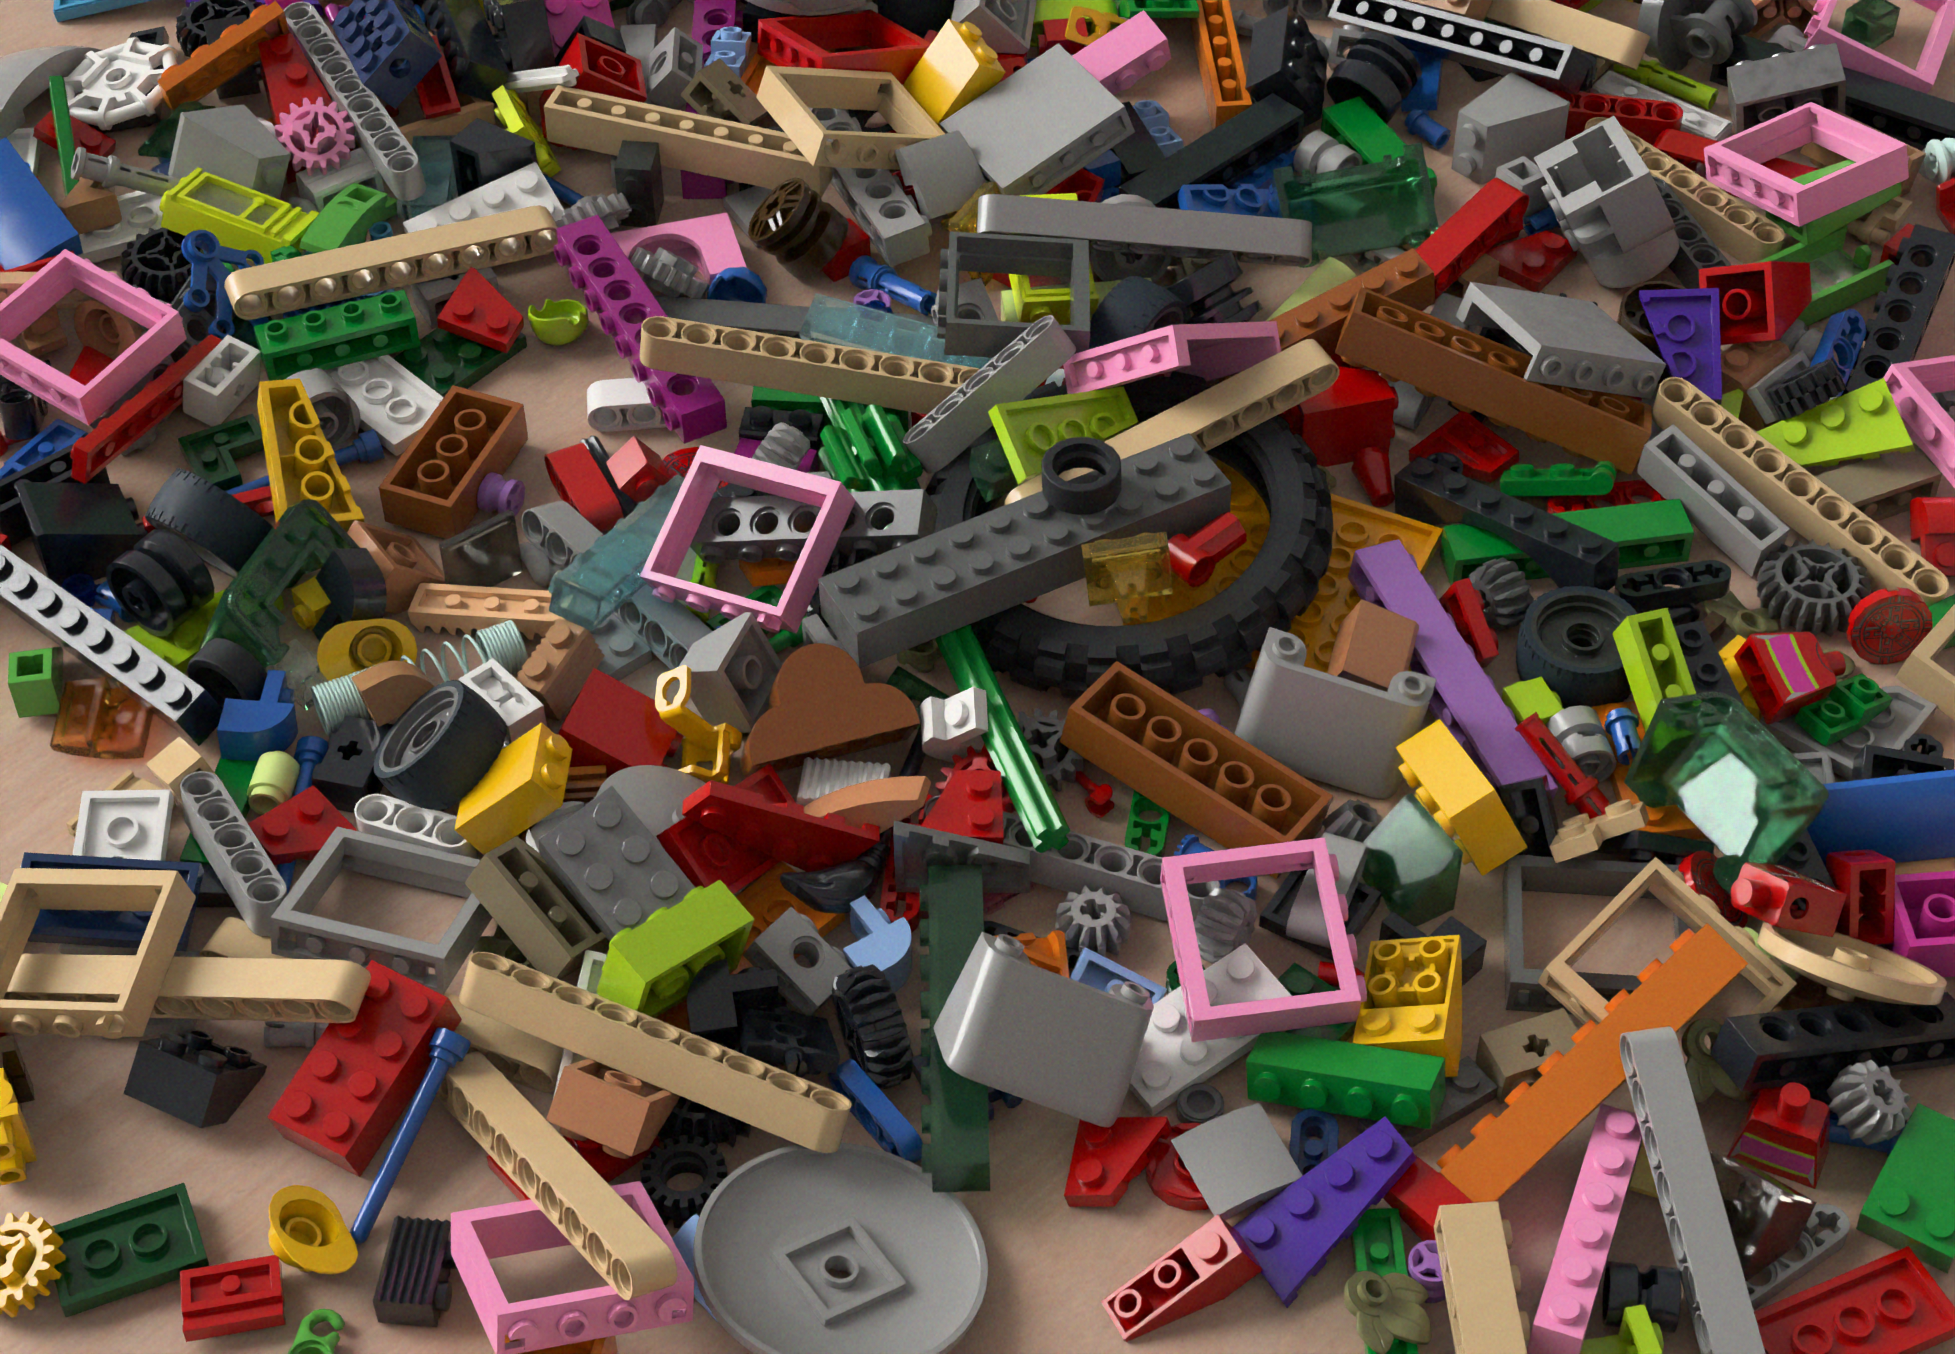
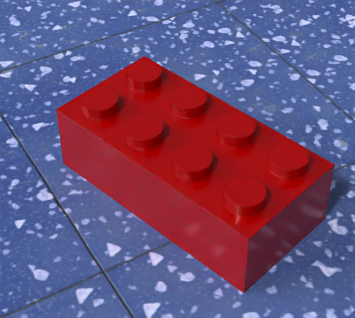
[267,960,462,1177]

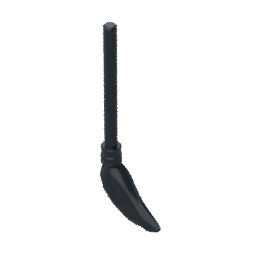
[780,724,926,914]

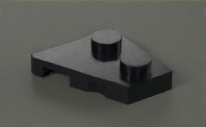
[1592,830,1715,865]

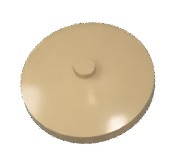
[1757,922,1947,1005]

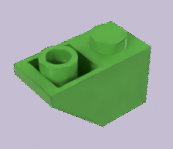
[8,646,63,718]

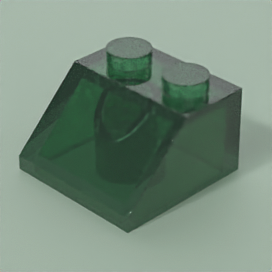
[1361,793,1463,927]

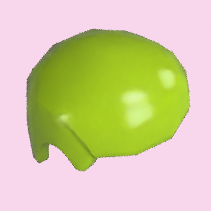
[527,299,589,346]

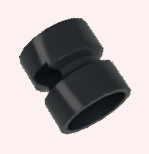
[1602,1261,1681,1333]

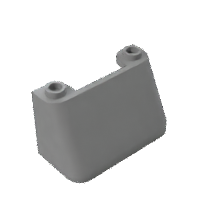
[1235,627,1436,799]
[933,932,1154,1127]

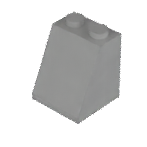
[1451,72,1570,184]
[168,104,291,200]

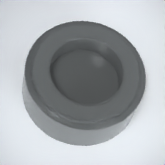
[1177,1084,1224,1124]

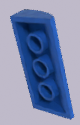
[0,137,83,270]
[1797,769,1955,867]

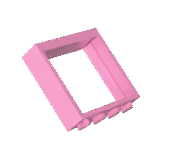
[1804,0,1955,94]
[1704,102,1909,227]
[0,249,187,426]
[1883,355,1955,488]
[640,445,856,633]
[1160,837,1367,1042]
[451,1181,694,1354]

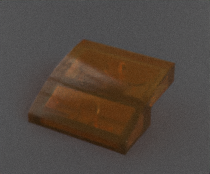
[50,677,153,759]

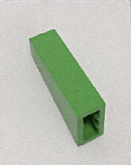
[1765,159,1901,245]

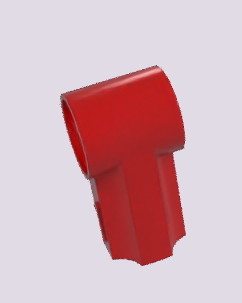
[1160,512,1247,588]

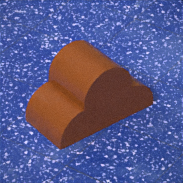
[741,643,920,779]

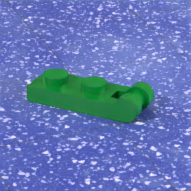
[1500,461,1617,496]

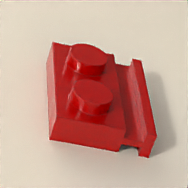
[180,1255,286,1342]

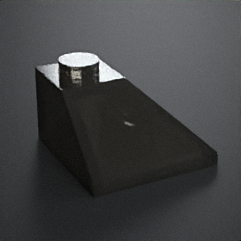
[439,509,523,587]

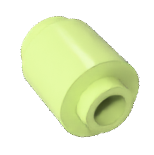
[247,751,300,815]

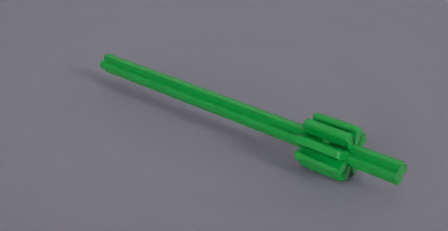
[818,397,1071,853]

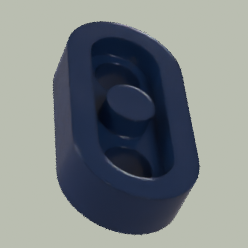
[1289,1108,1339,1175]

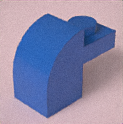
[217,670,298,761]

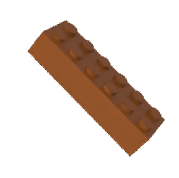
[1060,661,1333,879]

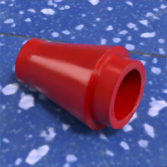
[1351,447,1395,508]

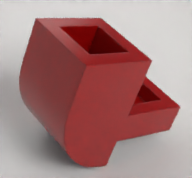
[1909,497,1955,577]

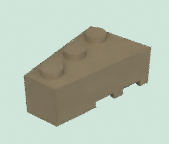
[465,836,610,980]

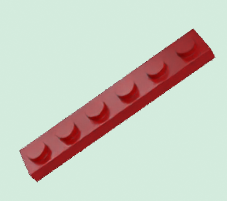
[70,334,222,484]

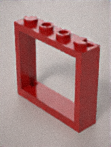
[757,9,932,87]

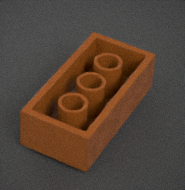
[378,385,528,542]

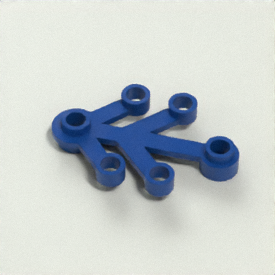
[181,230,270,340]

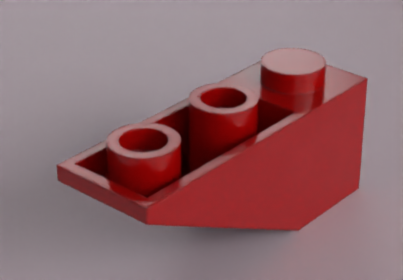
[1101,1214,1263,1342]

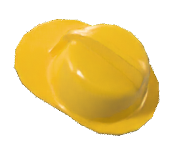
[316,618,418,681]
[268,1185,358,1274]

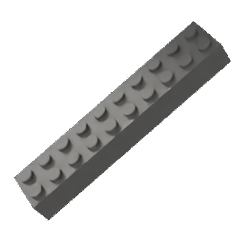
[818,433,1231,668]

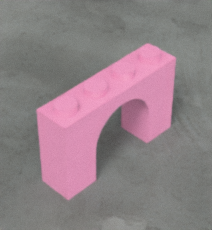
[611,212,747,290]

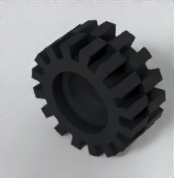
[1767,359,1847,420]
[640,1135,728,1229]

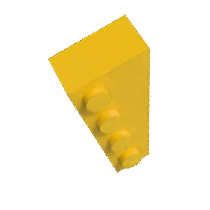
[257,378,365,548]

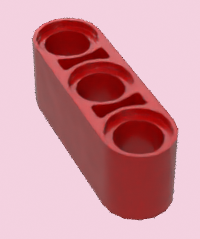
[544,442,624,533]

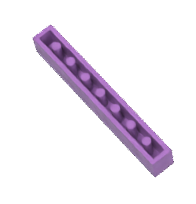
[1348,539,1558,803]

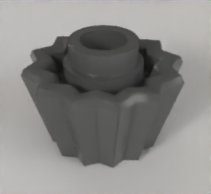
[1322,799,1383,858]

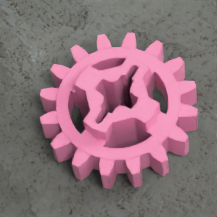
[274,97,355,176]

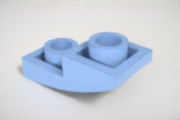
[704,26,751,79]
[1133,100,1184,158]

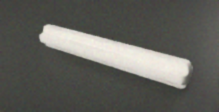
[504,65,579,93]

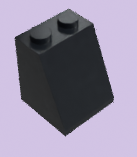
[15,482,148,590]

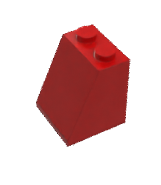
[539,33,647,151]
[1698,261,1812,345]
[1278,367,1399,467]
[557,668,684,778]

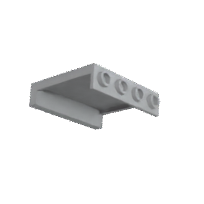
[939,44,1135,196]
[1456,282,1666,399]

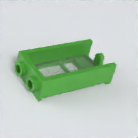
[1756,225,1894,326]

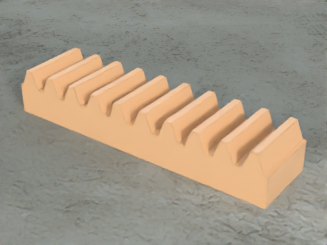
[408,583,579,640]

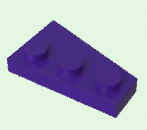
[1639,288,1722,405]

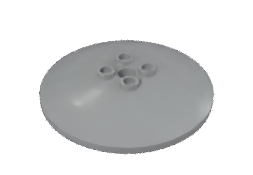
[693,1143,988,1354]

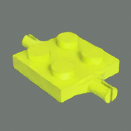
[491,85,562,177]

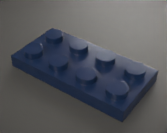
[20,852,204,951]

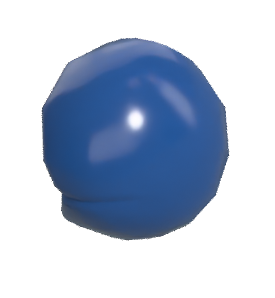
[707,267,768,303]

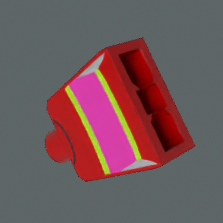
[1734,632,1846,725]
[1727,1083,1830,1189]

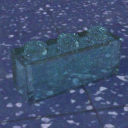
[397,135,457,222]

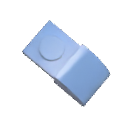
[843,895,912,993]

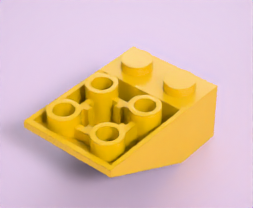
[1353,935,1463,1077]

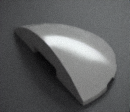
[0,45,102,140]

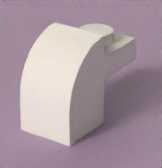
[920,687,988,763]

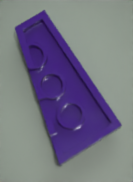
[1233,1116,1417,1308]

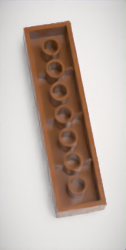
[1335,286,1652,475]

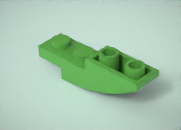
[299,183,400,254]

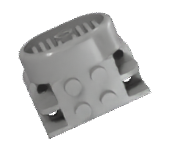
[1534,116,1680,288]

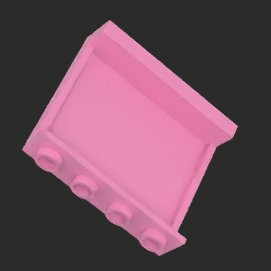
[1063,321,1281,394]

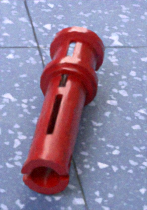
[1515,712,1611,819]

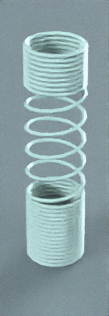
[311,620,528,737]

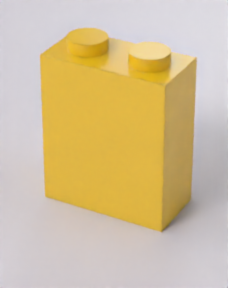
[903,19,1005,130]
[454,723,572,855]

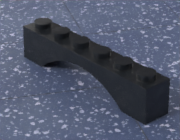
[1394,456,1619,592]

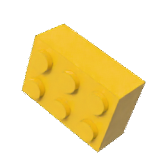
[1395,719,1528,876]

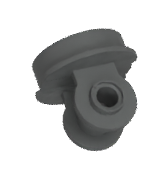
[1638,0,1758,70]

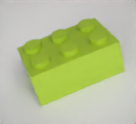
[596,880,754,1018]

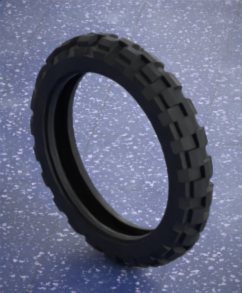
[925,371,1334,699]

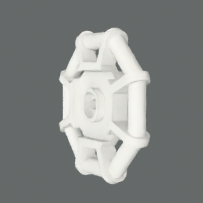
[63,37,178,130]

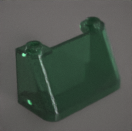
[1272,142,1439,268]
[199,499,360,668]
[1624,692,1829,894]

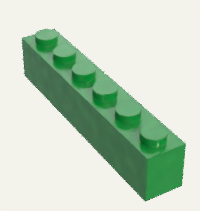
[1440,499,1694,586]

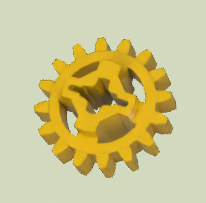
[0,1212,66,1318]

